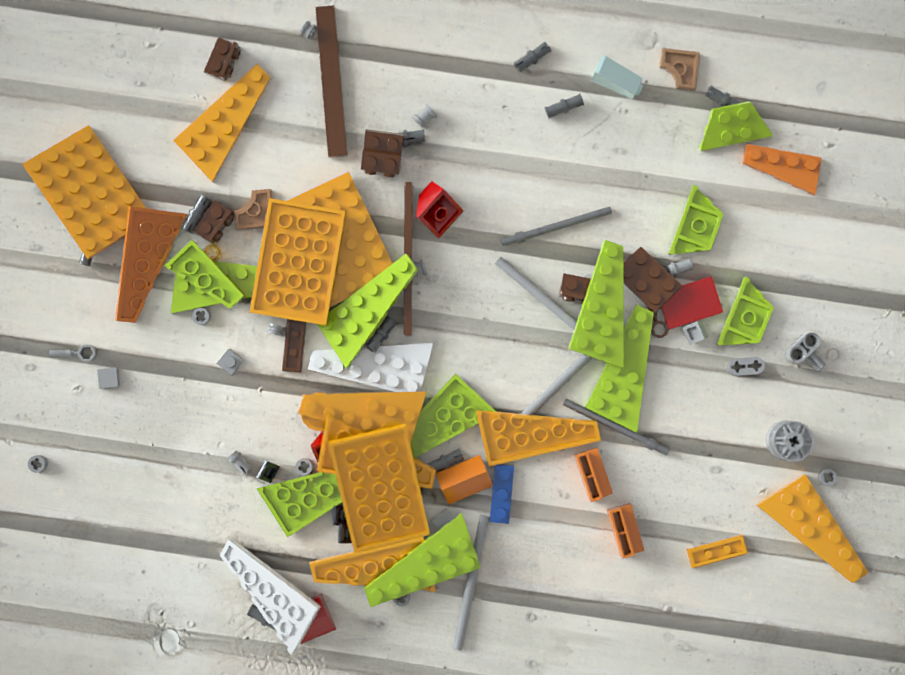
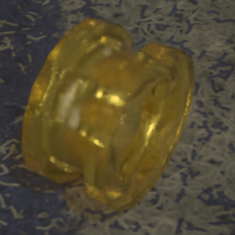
[204,244,222,261]

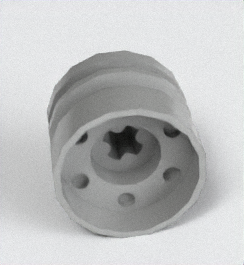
[766,420,814,462]

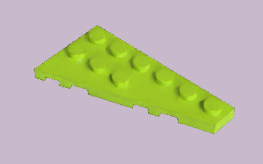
[568,240,624,368]
[317,254,419,369]
[170,261,257,314]
[585,304,654,433]
[410,374,497,458]
[257,472,342,538]
[364,512,481,607]

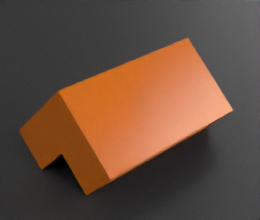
[574,447,613,502]
[436,455,493,504]
[607,503,645,559]

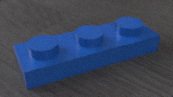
[490,464,514,524]

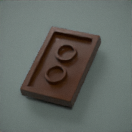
[623,246,682,314]

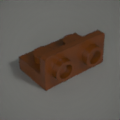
[204,37,241,82]
[193,200,234,244]
[559,273,591,304]

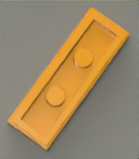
[686,534,748,569]

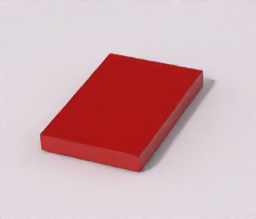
[661,276,723,330]

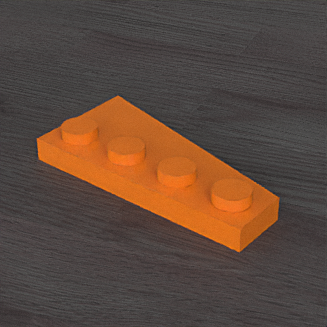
[742,144,822,196]

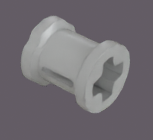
[412,104,437,129]

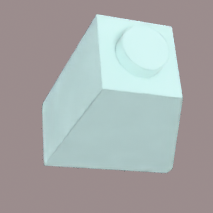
[591,55,643,99]

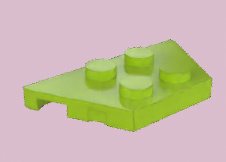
[699,101,772,151]
[668,185,724,255]
[716,277,774,346]

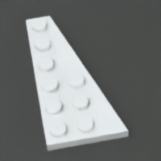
[308,343,433,392]
[220,539,320,655]

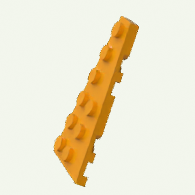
[173,64,271,182]
[298,391,426,443]
[476,410,601,467]
[317,414,436,489]
[756,474,869,583]
[309,536,436,592]

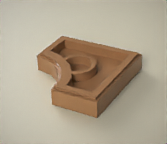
[659,48,700,91]
[234,189,272,230]

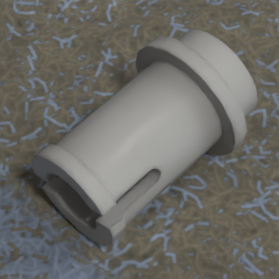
[667,259,693,277]
[228,450,252,475]

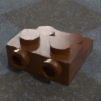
[361,129,404,177]

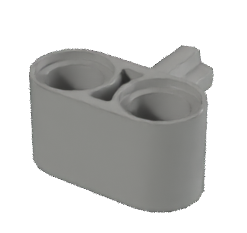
[785,332,826,371]

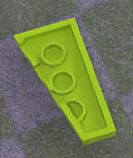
[164,240,245,309]

